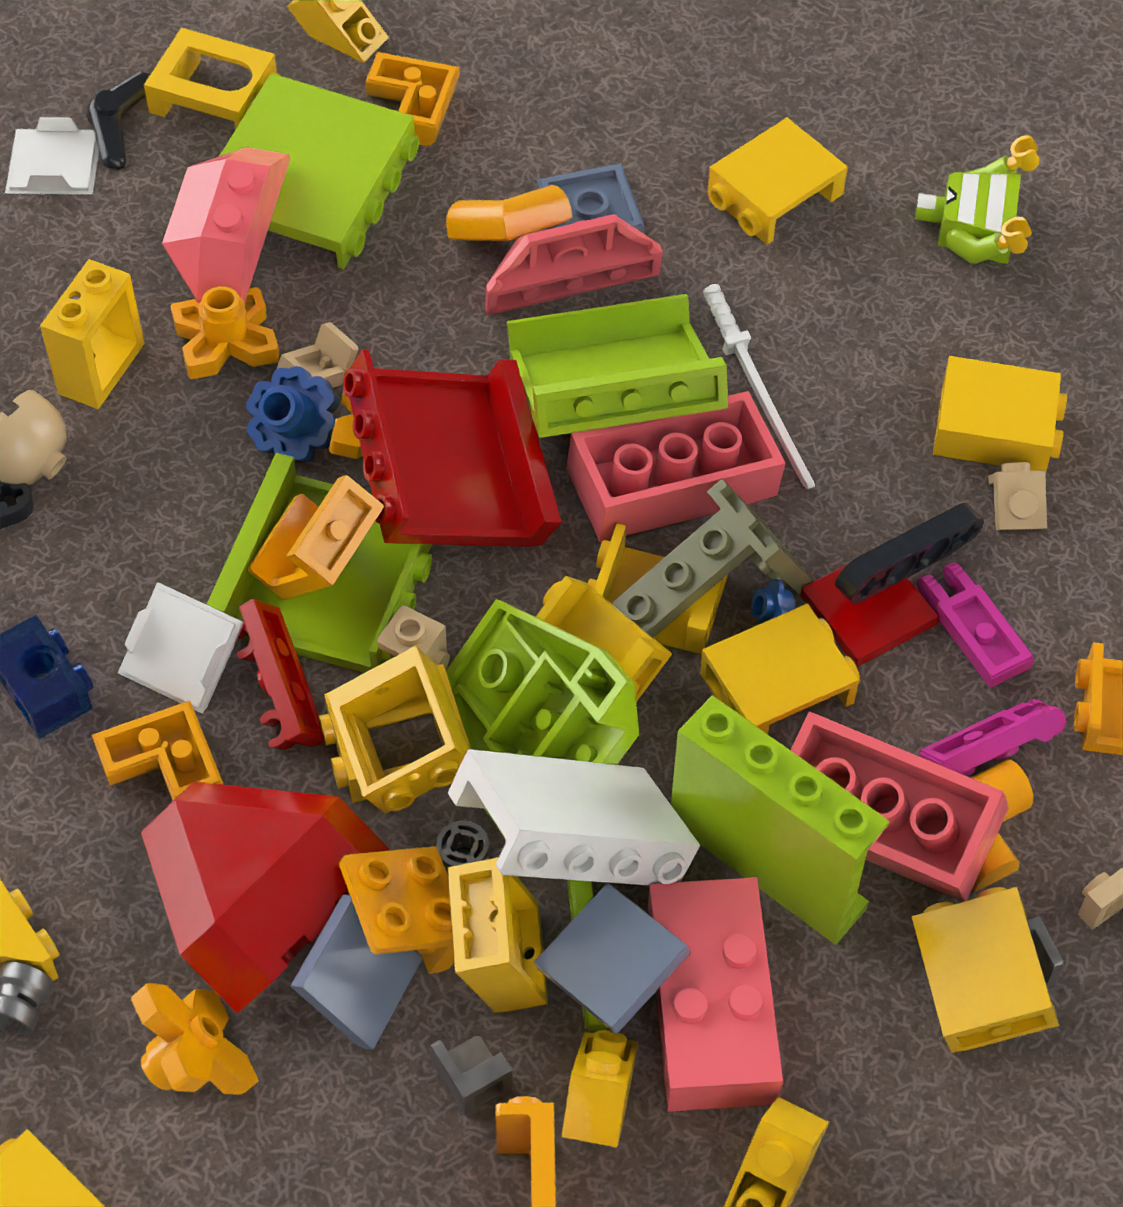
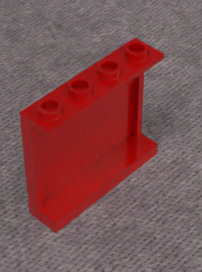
[343,349,562,547]

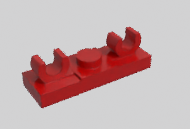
[236,599,324,750]

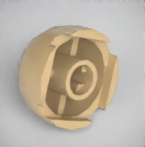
[0,390,67,485]

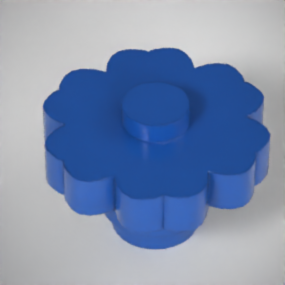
[246,366,340,462]

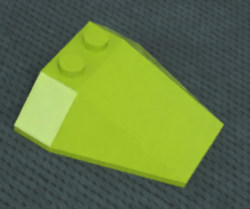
[446,599,639,836]

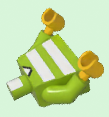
[914,135,1040,264]

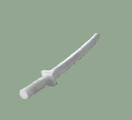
[703,284,815,489]

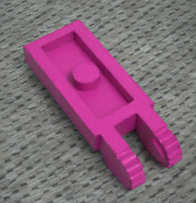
[917,562,1034,688]
[919,699,1067,777]

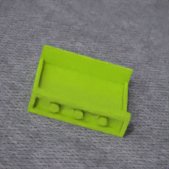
[220,73,419,269]
[507,294,728,438]
[206,453,432,673]
[671,695,890,945]

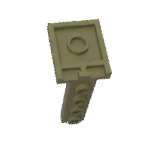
[611,479,814,638]

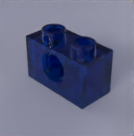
[0,615,94,739]

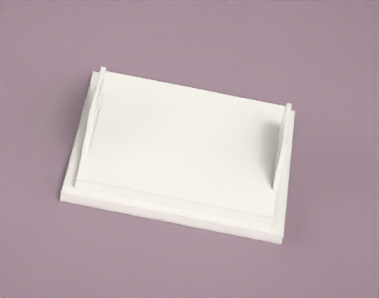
[5,117,99,194]
[118,582,244,714]

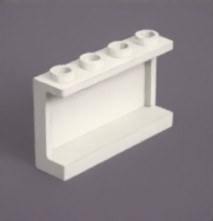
[448,749,700,885]

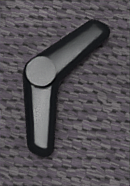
[86,71,151,169]

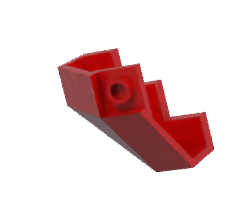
[141,782,391,1014]

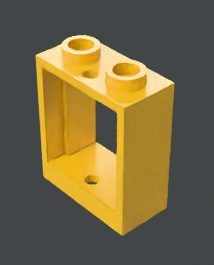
[40,259,145,409]
[327,646,469,814]
[448,857,548,1013]

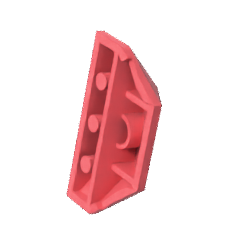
[162,147,290,304]
[485,214,663,315]

